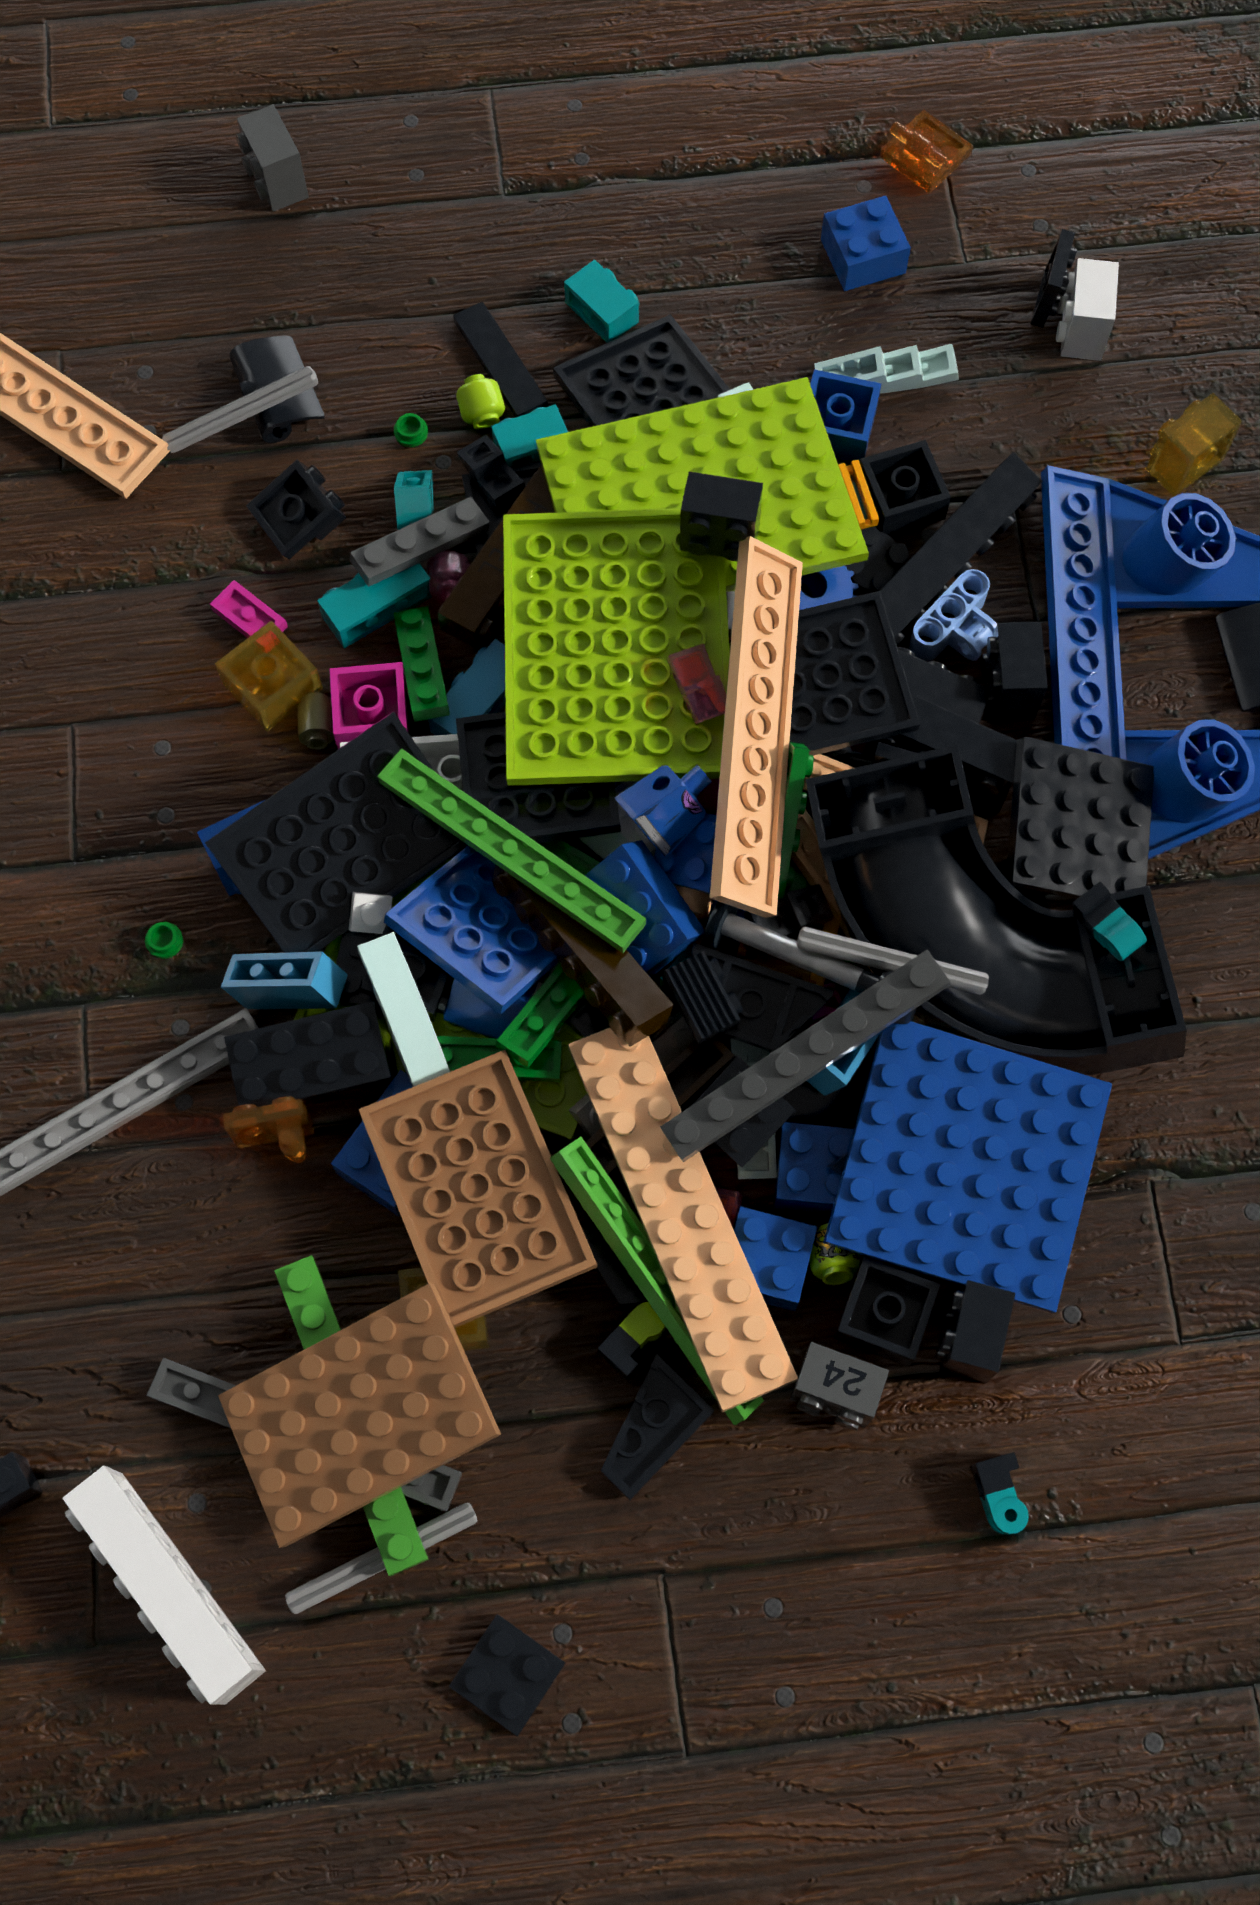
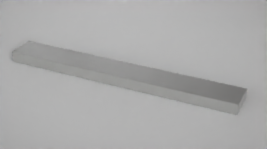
[0,1008,258,1196]

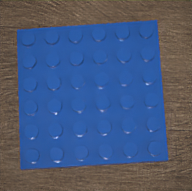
[823,1021,1112,1313]

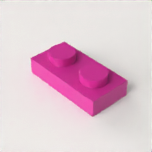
[210,580,288,651]

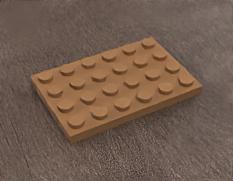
[358,1050,597,1328]
[218,1283,501,1548]

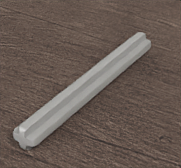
[162,366,318,453]
[797,927,989,995]
[285,1503,477,1614]

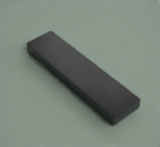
[453,301,548,418]

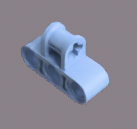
[908,569,997,662]

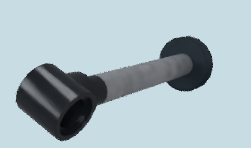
[703,901,916,1024]

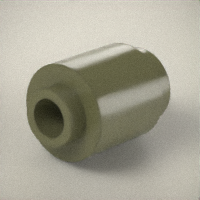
[297,693,335,749]

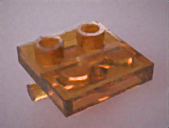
[880,110,973,194]
[223,1097,315,1163]

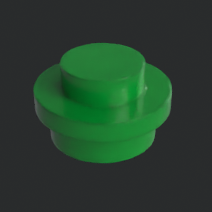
[394,413,428,447]
[145,922,183,959]

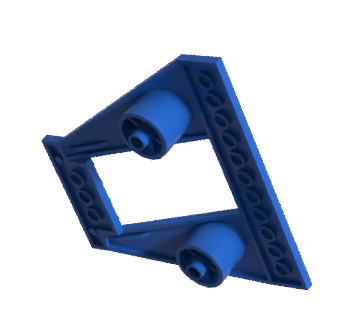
[1041,465,1260,860]

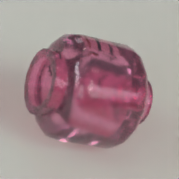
[426,551,470,603]

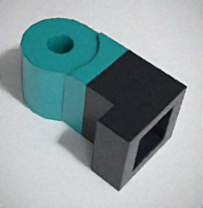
[1073,881,1147,961]
[970,1452,1029,1535]

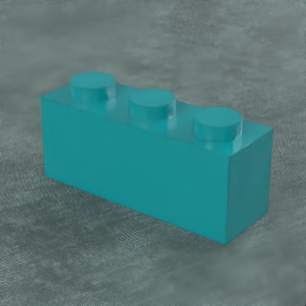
[317,563,434,648]

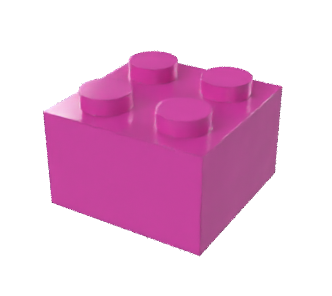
[330,662,410,749]

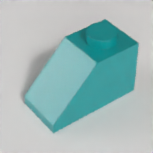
[394,470,434,530]

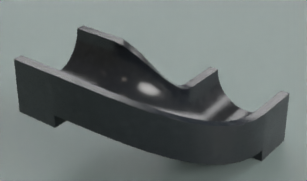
[805,744,1187,1075]

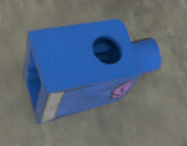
[615,765,712,858]

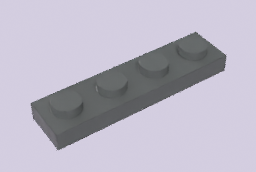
[350,497,490,587]

